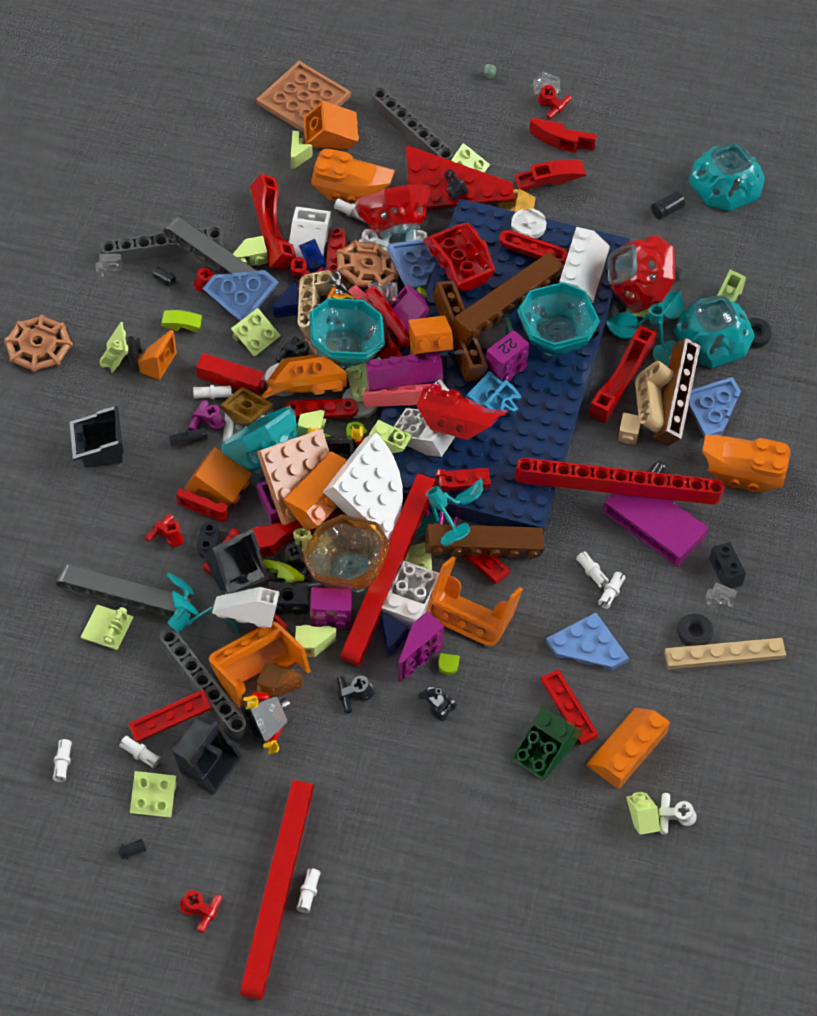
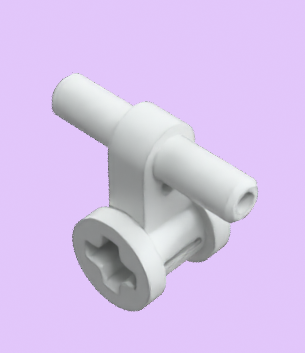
[358,229,390,258]
[658,793,697,834]

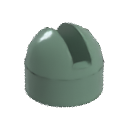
[483,64,496,79]

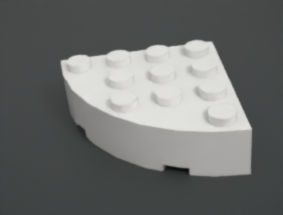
[323,432,403,544]

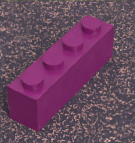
[365,352,443,390]

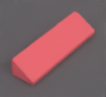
[363,384,440,407]

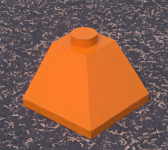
[138,330,177,380]

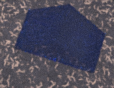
[298,239,326,273]
[272,282,299,318]
[381,612,408,656]

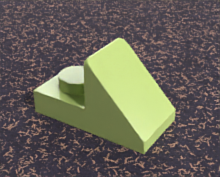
[291,131,313,168]
[717,270,746,302]

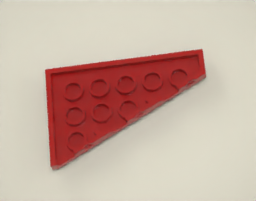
[406,146,515,209]

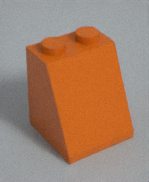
[303,101,359,149]
[408,316,453,355]
[184,447,252,508]

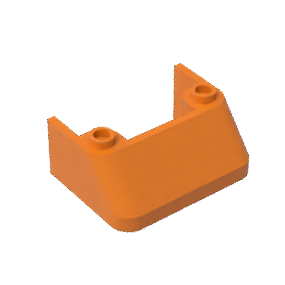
[426,557,523,646]
[209,622,311,708]

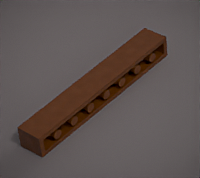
[450,252,565,343]

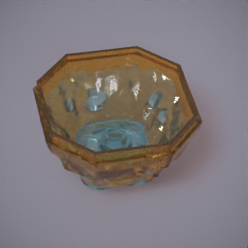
[303,515,390,592]

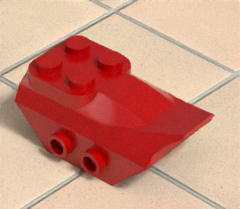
[422,223,495,292]
[417,384,508,440]

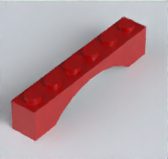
[250,173,296,271]
[589,325,657,423]
[252,511,367,557]

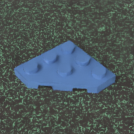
[387,239,437,290]
[203,270,279,321]
[688,377,741,438]
[546,613,629,670]

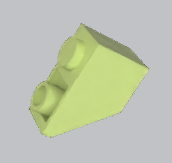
[233,236,268,266]
[296,410,326,437]
[369,420,412,453]
[295,625,336,657]
[626,792,660,835]

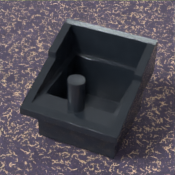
[69,406,124,468]
[203,529,269,594]
[173,719,242,795]

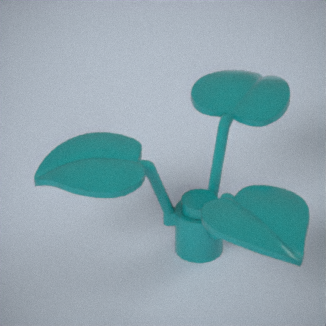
[606,290,684,367]
[416,477,483,546]
[165,572,239,632]

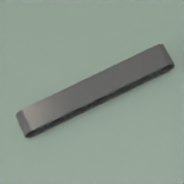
[372,87,453,160]
[163,217,256,275]
[100,227,223,264]
[56,565,191,619]
[160,628,247,741]

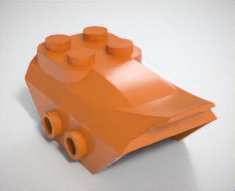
[311,149,395,205]
[261,354,347,399]
[702,434,790,493]

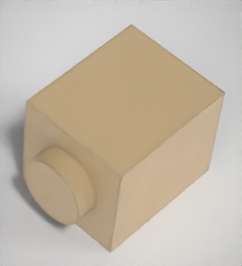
[618,413,640,445]

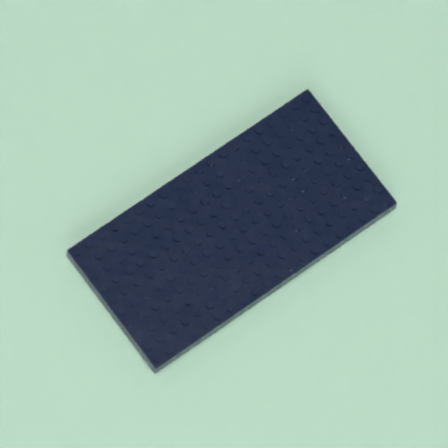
[380,198,630,536]

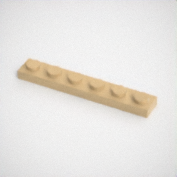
[664,638,786,670]

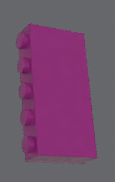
[603,494,709,567]

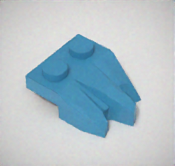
[465,371,522,414]

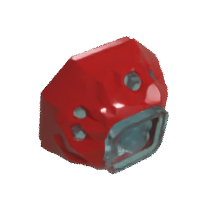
[355,185,430,238]
[608,235,675,313]

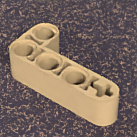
[298,270,336,339]
[635,361,673,433]

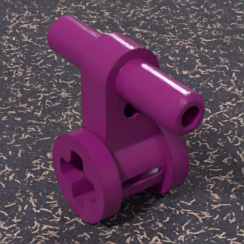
[188,400,226,431]

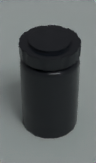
[651,191,685,219]

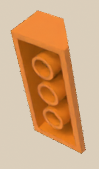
[282,452,347,530]
[586,707,670,790]

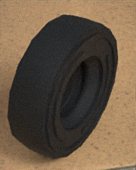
[743,317,772,348]
[677,613,713,646]

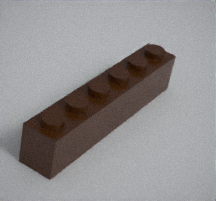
[432,281,488,382]
[653,338,700,446]
[425,524,544,559]

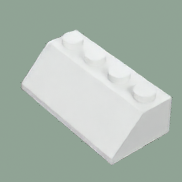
[559,227,610,303]

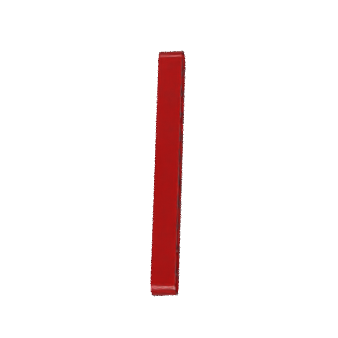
[514,458,725,505]
[340,473,437,666]
[240,780,314,1000]

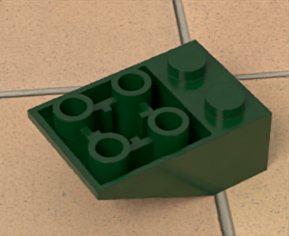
[510,706,582,780]

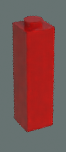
[196,353,267,396]

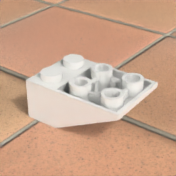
[289,207,331,266]
[394,408,455,457]
[381,561,439,630]
[212,587,279,628]

